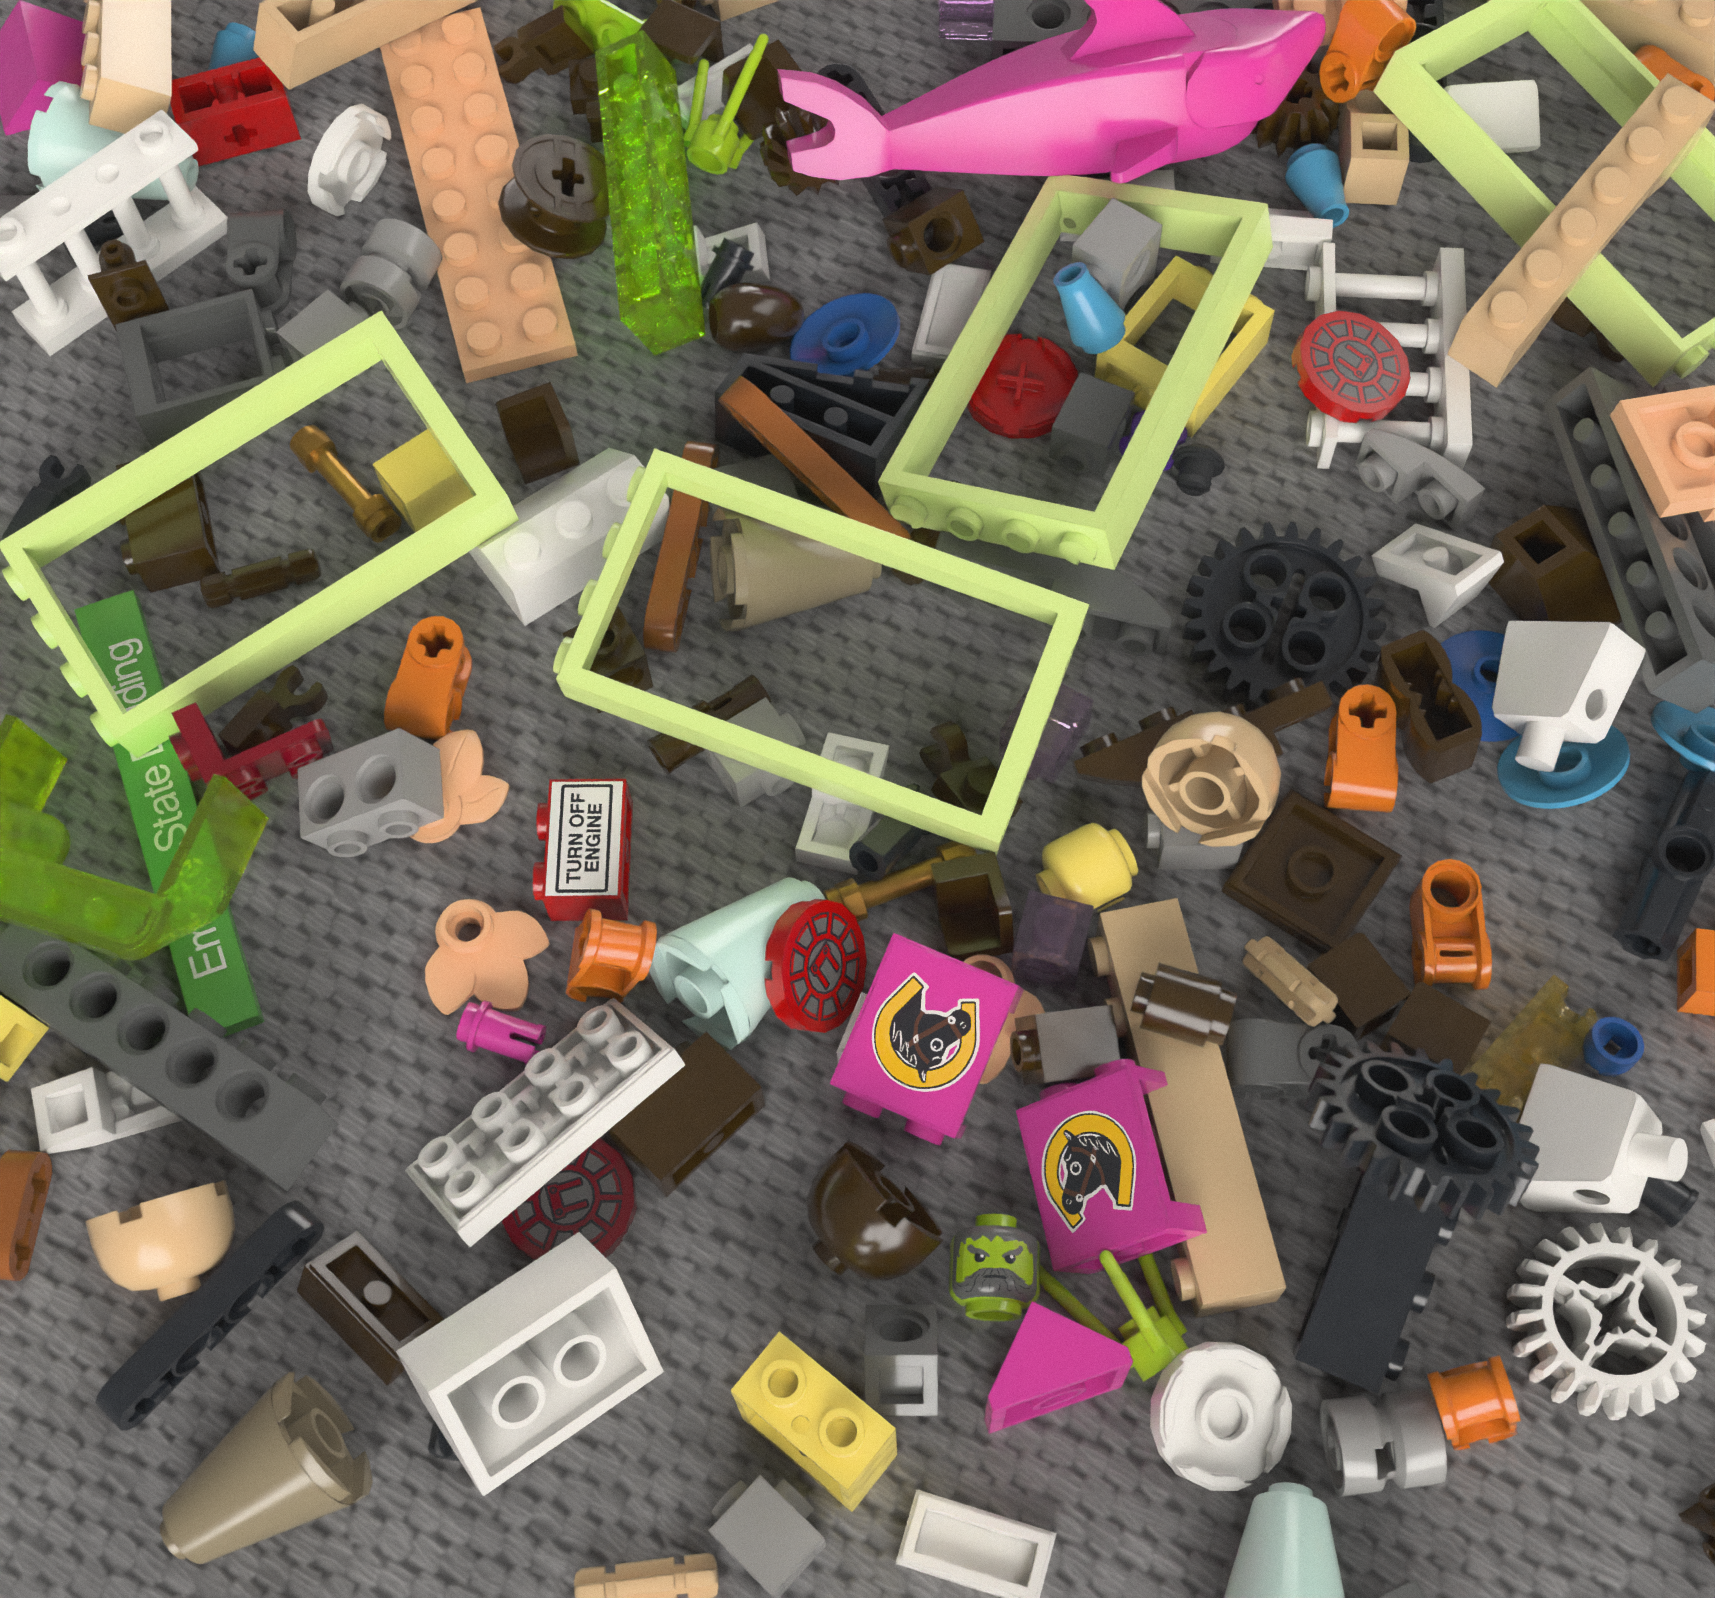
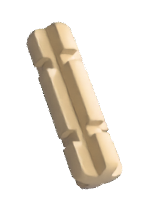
[1243,936,1338,1027]
[574,1553,719,1598]

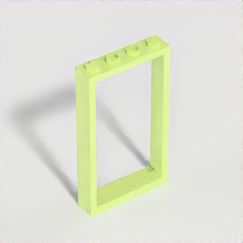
[1373,0,1715,387]
[878,175,1273,570]
[0,310,519,758]
[553,448,1089,856]

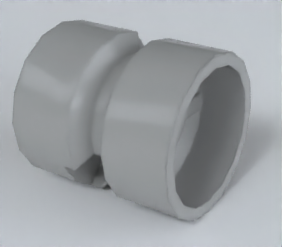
[339,219,442,329]
[1320,1387,1447,1497]

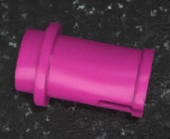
[456,1000,546,1065]

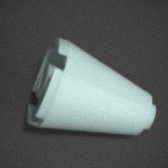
[28,81,199,200]
[649,877,826,1051]
[1224,1482,1345,1598]

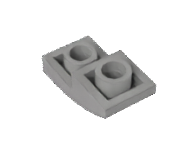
[1355,428,1485,531]

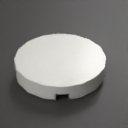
[308,104,391,216]
[1150,1342,1292,1491]

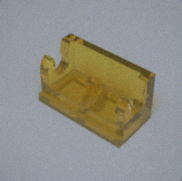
[1468,974,1598,1123]

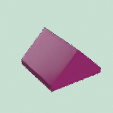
[0,0,86,136]
[984,1301,1133,1434]

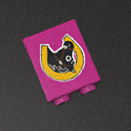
[830,933,1024,1146]
[1016,1059,1207,1274]

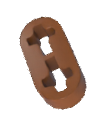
[0,1149,52,1281]

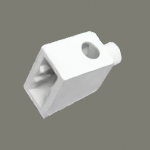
[1492,621,1646,772]
[1519,1063,1688,1213]

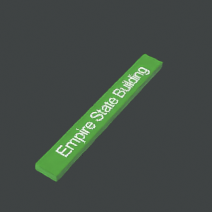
[74,590,264,1037]

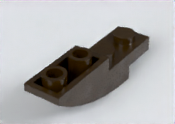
[1073,678,1333,787]

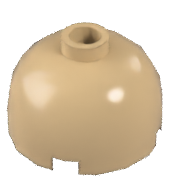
[1142,712,1281,847]
[85,1180,235,1301]

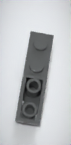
[935,530,1173,656]

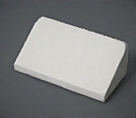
[1444,80,1541,153]

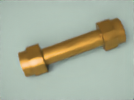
[290,425,402,543]
[823,841,977,922]

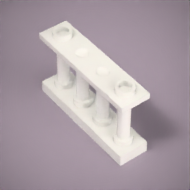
[0,109,228,356]
[1305,242,1473,470]

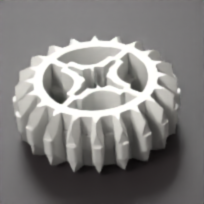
[1506,1222,1707,1420]

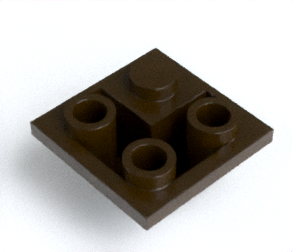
[1488,505,1622,626]

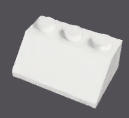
[469,448,670,626]
[396,1232,664,1496]

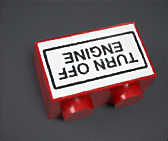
[533,779,633,921]

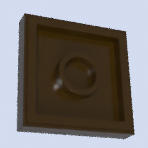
[1222,789,1402,955]

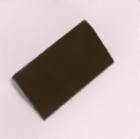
[297,1231,444,1386]

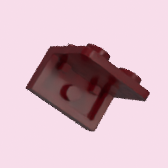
[168,702,334,806]

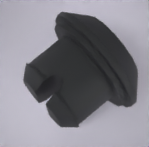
[1172,443,1225,496]

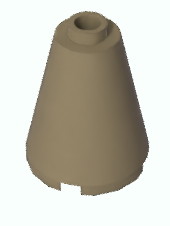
[710,507,882,632]
[160,1372,373,1564]

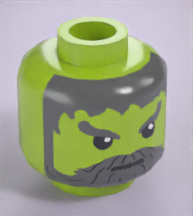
[948,1214,1040,1322]

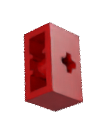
[170,57,301,167]

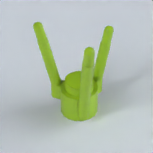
[681,33,769,175]
[1040,1250,1189,1382]

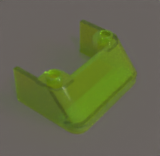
[0,714,269,961]

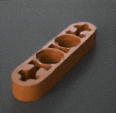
[719,376,912,540]
[643,441,720,653]

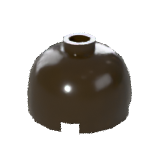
[807,1141,943,1281]

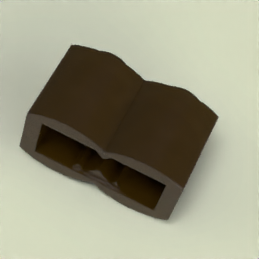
[1374,630,1482,783]

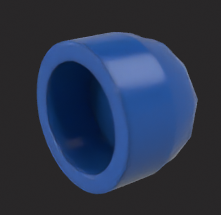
[1582,1017,1644,1077]

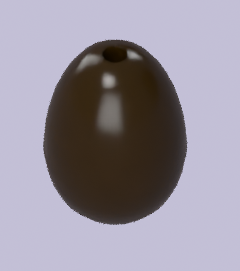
[708,282,804,353]

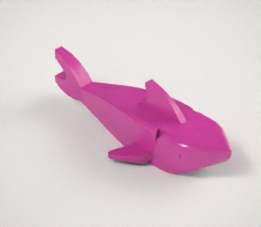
[777,0,1326,183]

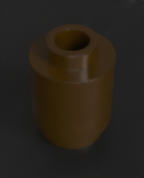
[1130,962,1237,1047]

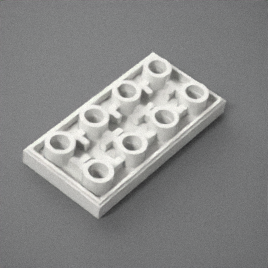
[405,998,685,1247]

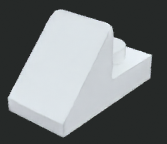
[1371,523,1504,628]

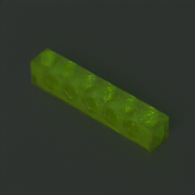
[595,30,706,356]

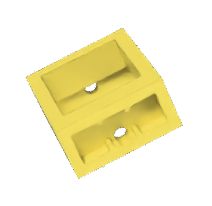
[1095,256,1275,438]
[731,1331,897,1512]

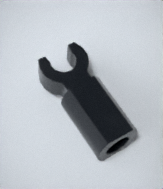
[2,455,91,540]
[849,783,932,881]

